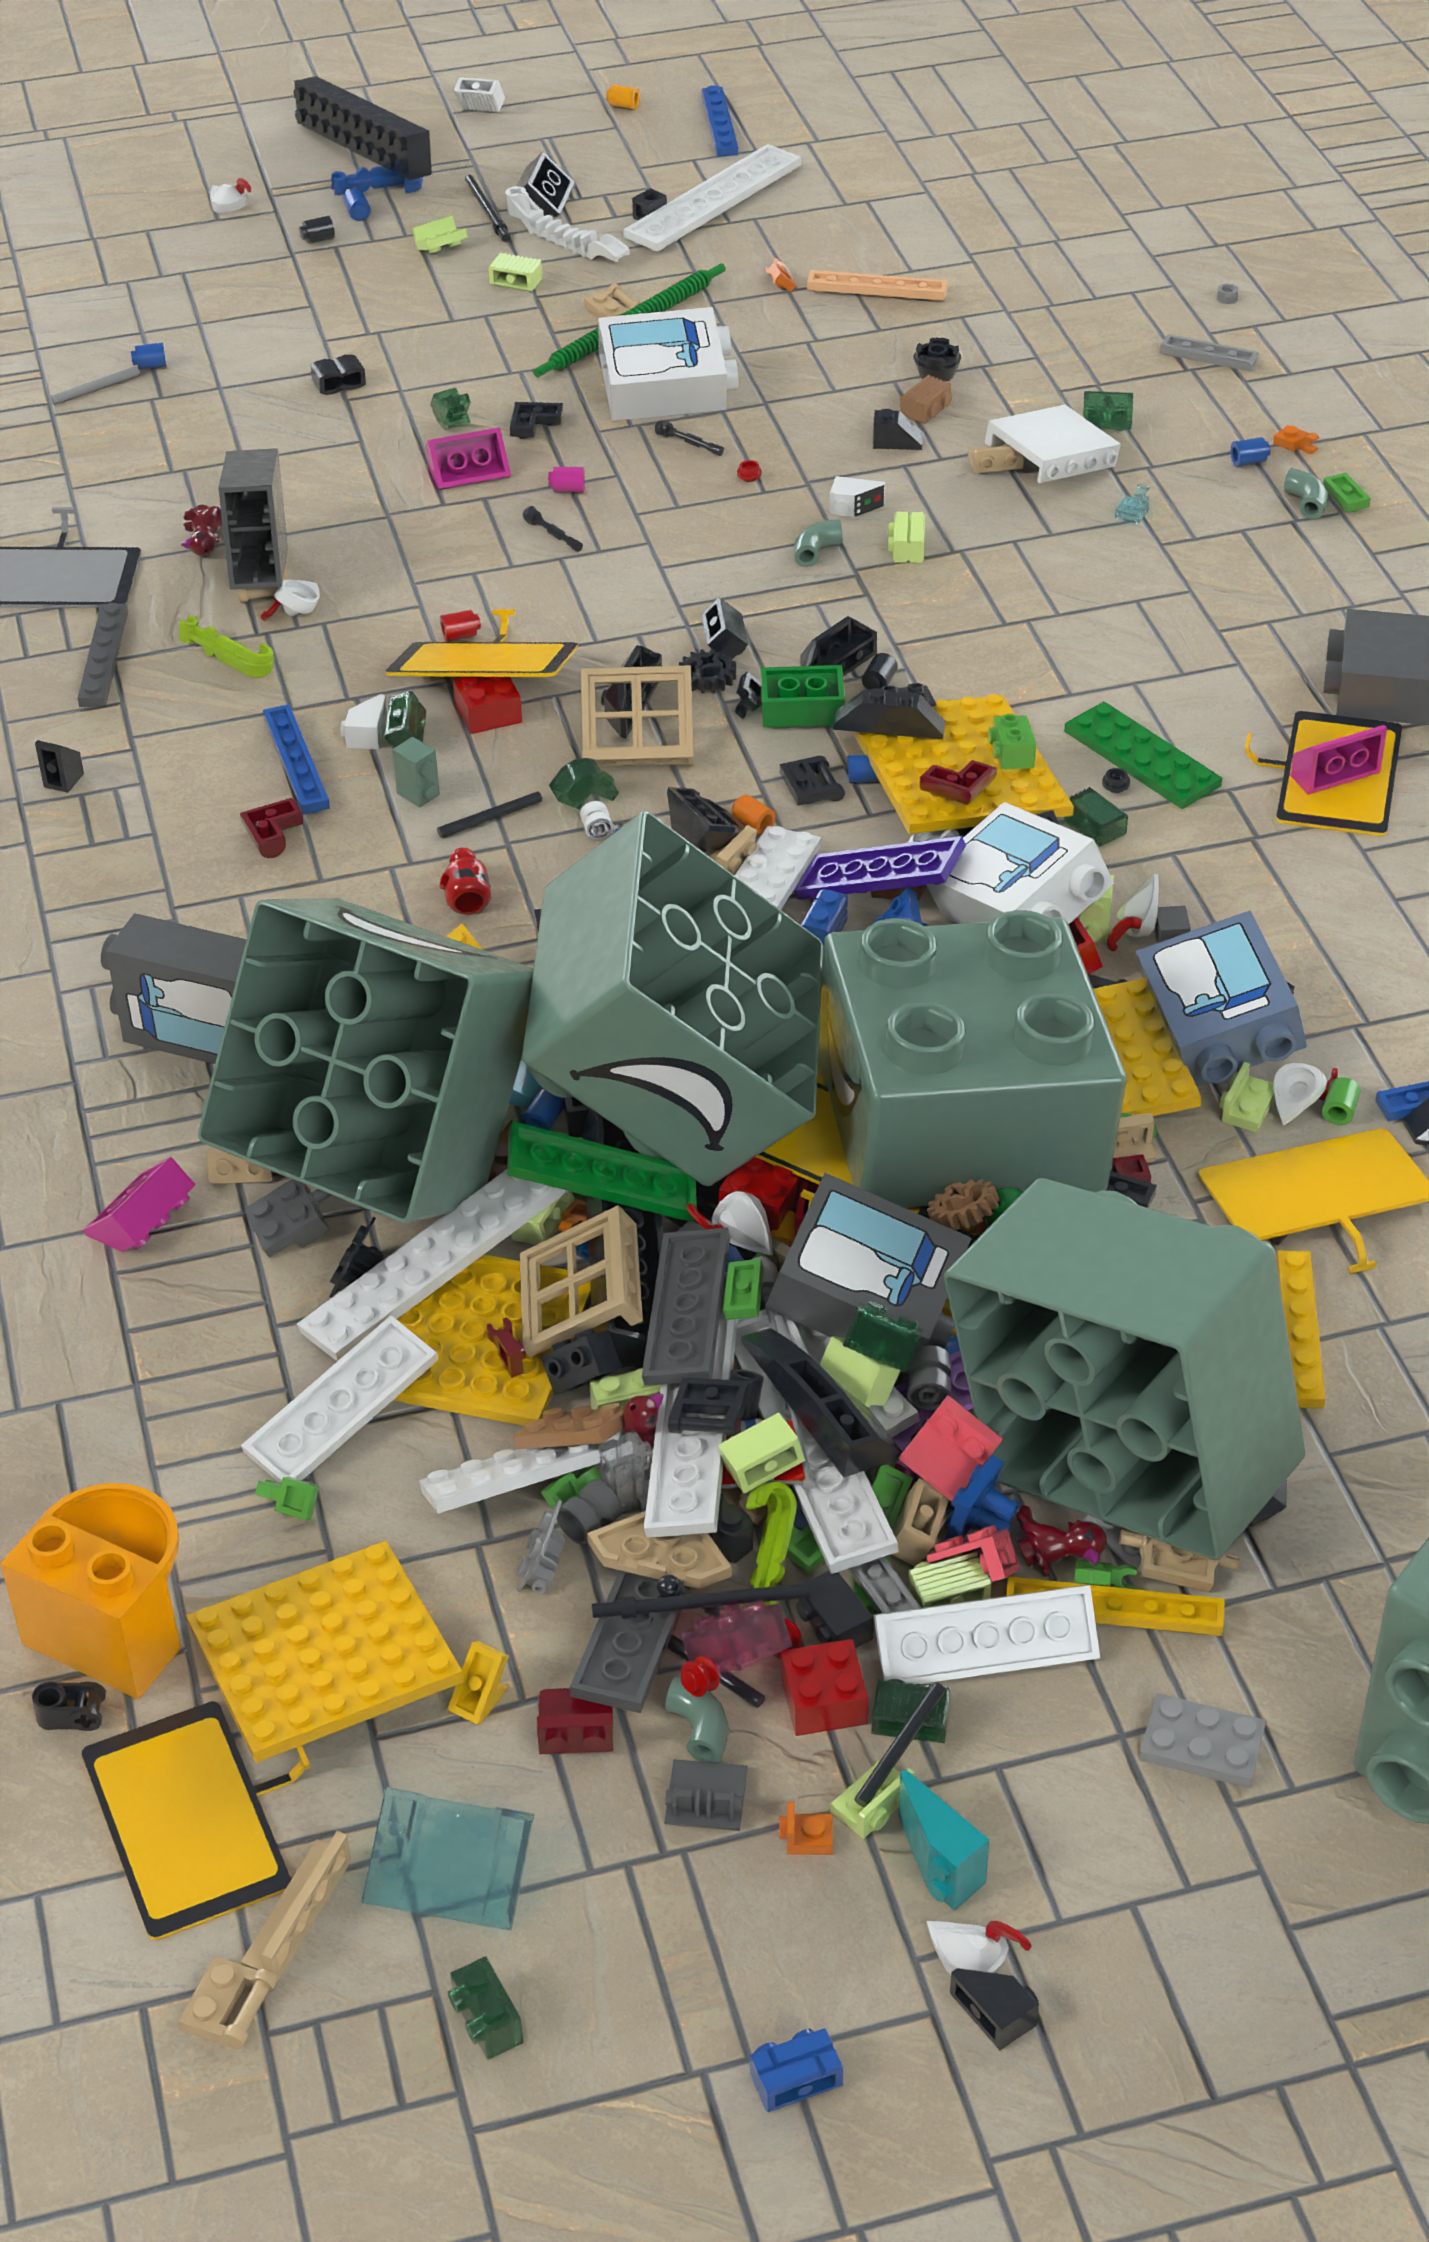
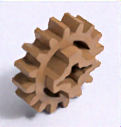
[927,1179,1000,1231]

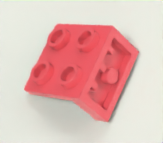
[899,1395,1003,1501]
[926,1525,1020,1582]

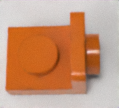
[779,1802,833,1855]

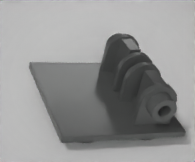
[664,1759,748,1831]

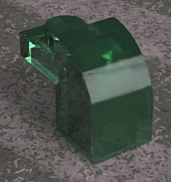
[430,387,471,430]
[549,758,619,810]

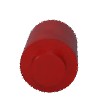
[440,610,481,642]

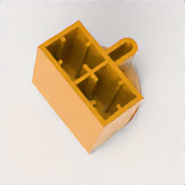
[0,1483,181,1700]

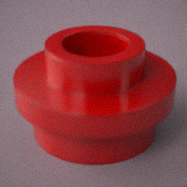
[737,460,762,482]

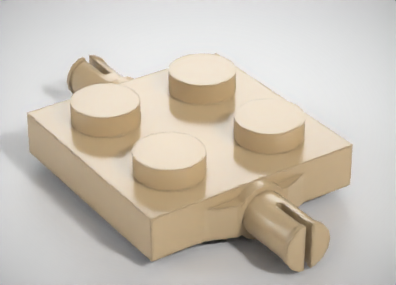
[1119,1529,1241,1592]

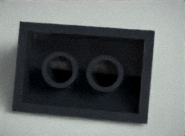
[517,152,575,217]

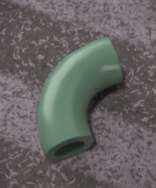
[1284,468,1328,519]
[793,519,842,567]
[665,1675,729,1763]

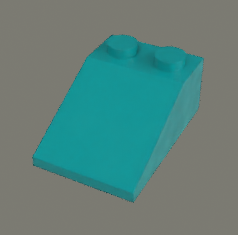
[899,1769,989,1911]

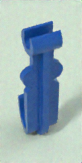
[331,166,423,195]

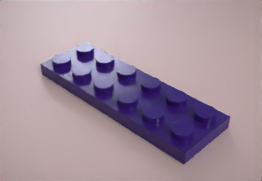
[794,836,966,900]

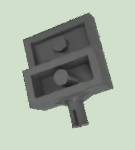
[244,1179,331,1257]

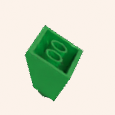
[761,665,845,728]

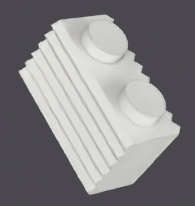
[454,77,505,113]

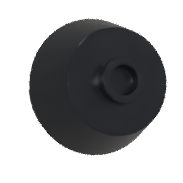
[913,337,961,382]

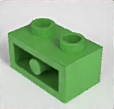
[988,714,1037,769]

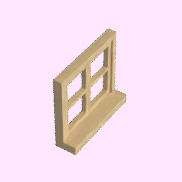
[581,665,694,767]
[520,1205,643,1357]

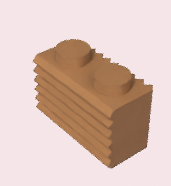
[900,375,952,424]

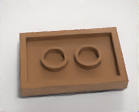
[513,1403,625,1449]

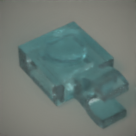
[1115,484,1150,524]

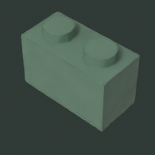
[392,737,440,808]

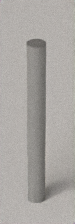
[50,366,140,405]

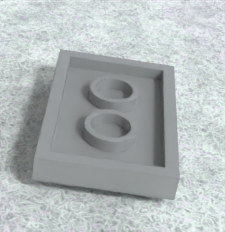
[1139,1693,1266,1788]

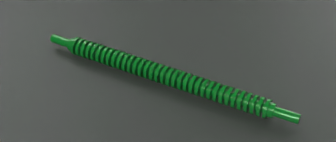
[533,263,726,378]

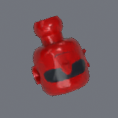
[439,847,491,915]

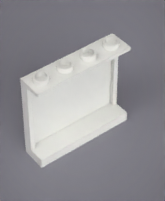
[985,405,1121,483]

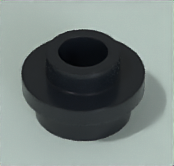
[1102,768,1130,793]

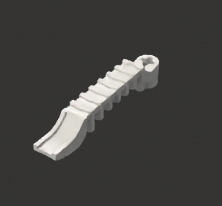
[505,186,630,262]

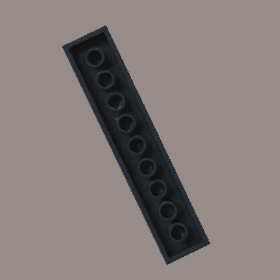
[293,76,432,180]
[582,1108,663,1368]

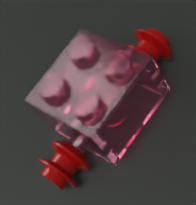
[680,1601,801,1697]

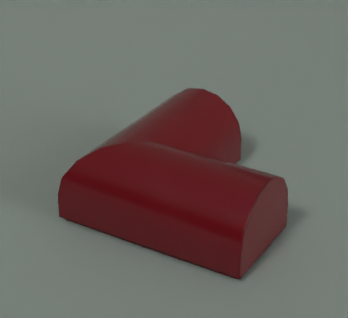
[919,760,997,805]
[240,798,303,858]

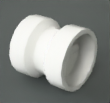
[580,801,613,841]

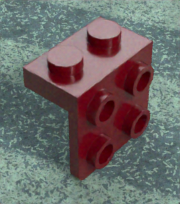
[537,1688,614,1755]

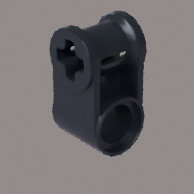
[32,1681,106,1731]

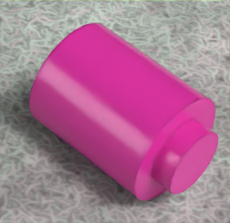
[548,467,585,492]

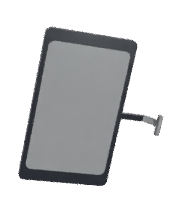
[0,507,141,608]

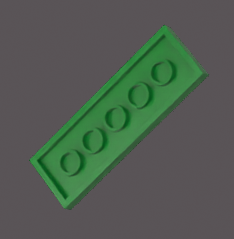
[1064,701,1222,809]
[507,1121,697,1222]

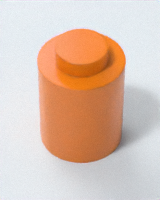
[732,795,776,835]

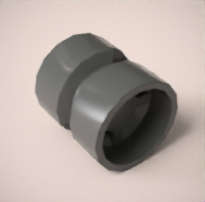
[907,1346,951,1410]
[557,1480,622,1545]

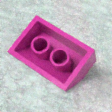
[425,427,511,490]
[1291,725,1387,794]
[82,1156,196,1252]

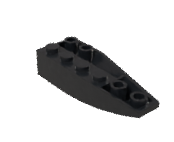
[741,1328,903,1478]

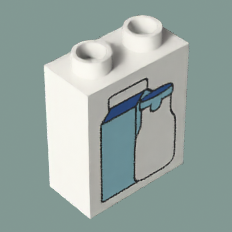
[598,307,738,421]
[927,802,1114,924]

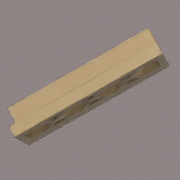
[241,1831,352,1983]

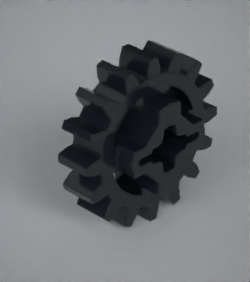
[679,649,736,694]

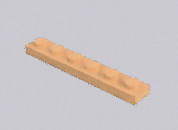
[807,270,948,301]

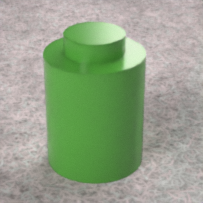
[1322,1077,1361,1125]

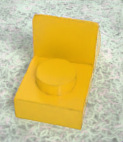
[447,1641,509,1725]

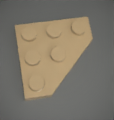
[587,1511,732,1589]

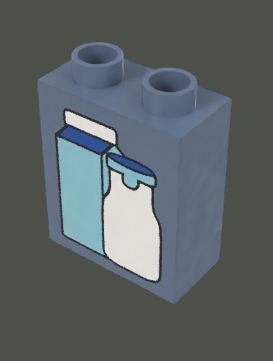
[1136,910,1307,1086]

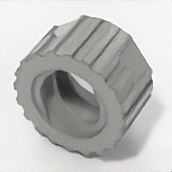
[1217,284,1238,304]

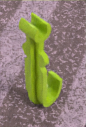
[179,615,275,678]
[740,1481,797,1625]

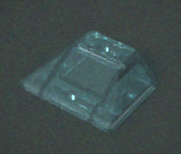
[361,1787,534,1931]

